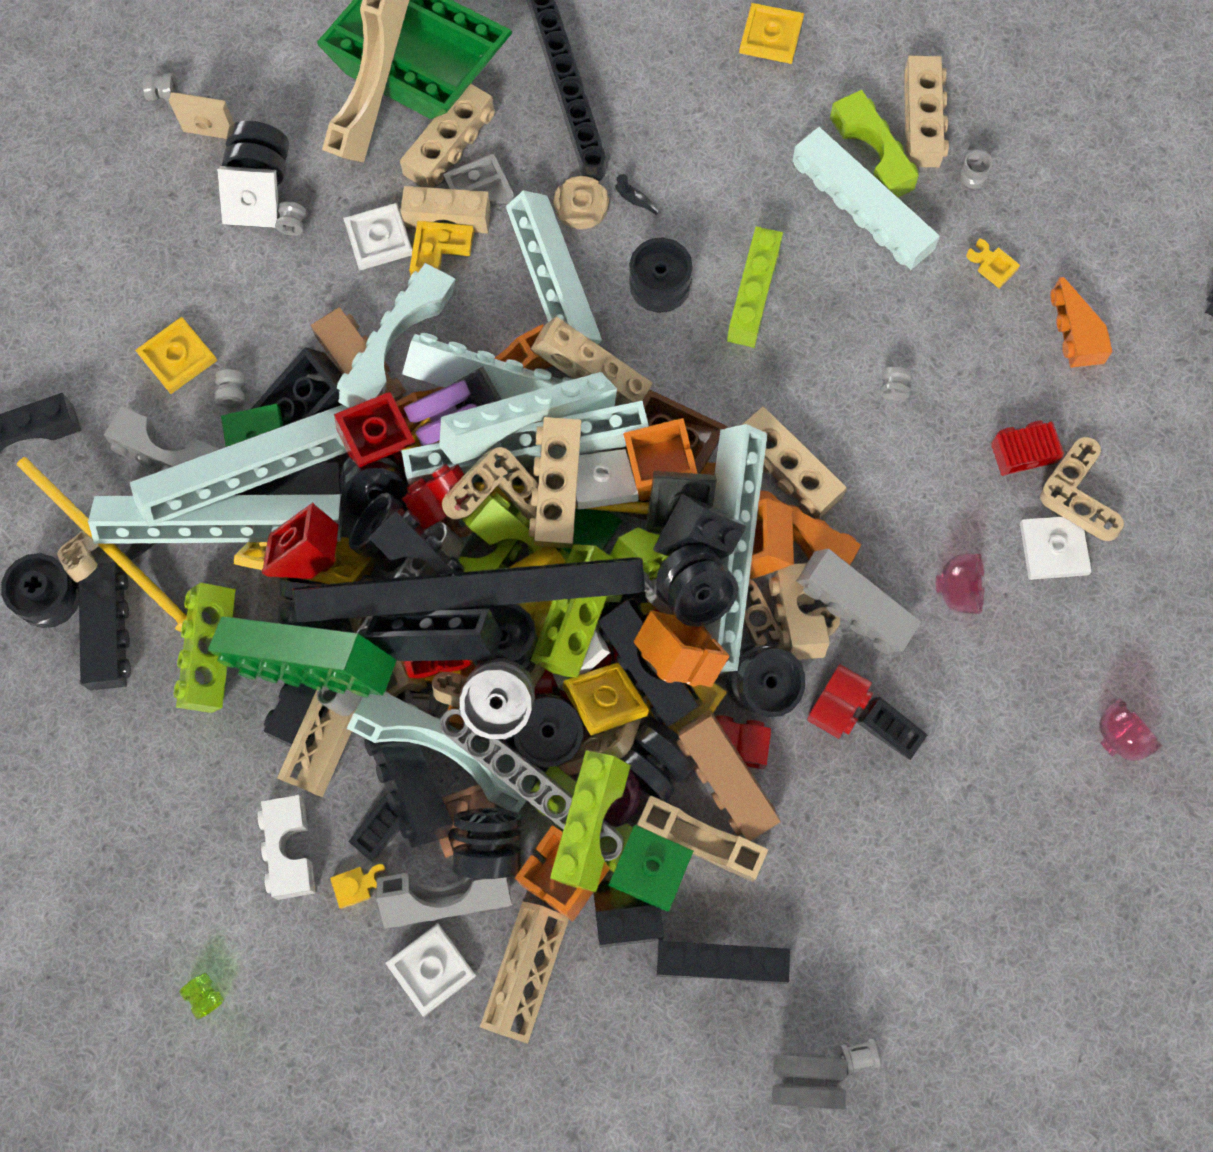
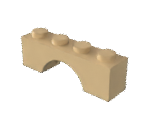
[637,796,769,882]

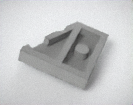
[443,153,515,204]

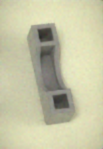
[104,406,220,471]
[376,872,512,929]

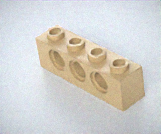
[904,56,949,168]
[400,84,495,188]
[530,316,652,406]
[742,406,847,519]
[529,417,581,548]

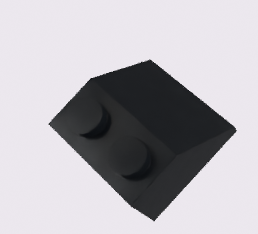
[653,494,747,559]
[593,881,664,948]

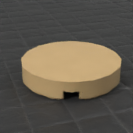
[553,176,609,230]

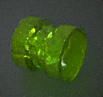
[179,973,225,1020]

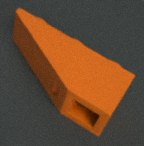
[1050,277,1113,368]

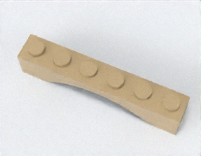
[322,0,409,163]

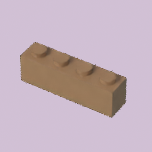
[310,307,406,402]
[676,710,781,841]

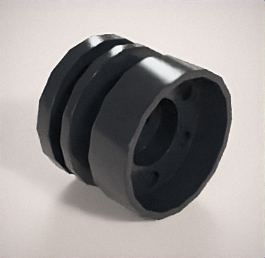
[453,808,521,879]

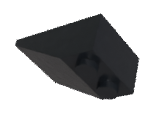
[251,347,343,426]

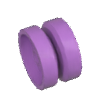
[404,380,477,446]

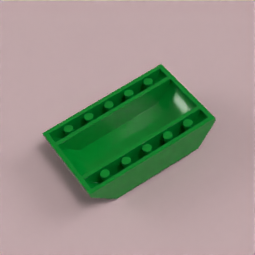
[317,0,512,119]

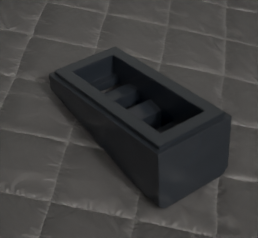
[857,697,928,760]
[348,792,400,862]

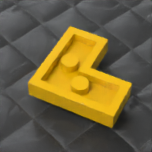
[409,221,474,276]

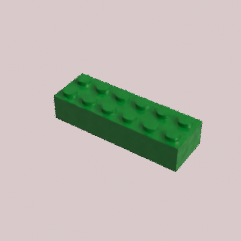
[208,616,397,698]

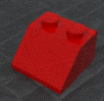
[334,392,415,467]
[262,502,339,579]

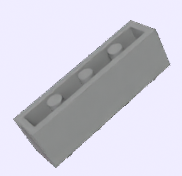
[796,549,921,654]

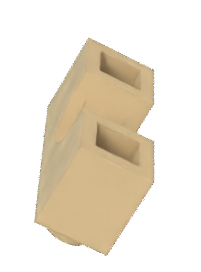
[401,186,491,233]
[769,563,830,660]

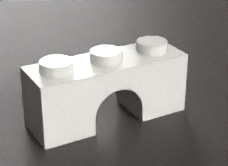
[258,795,316,900]

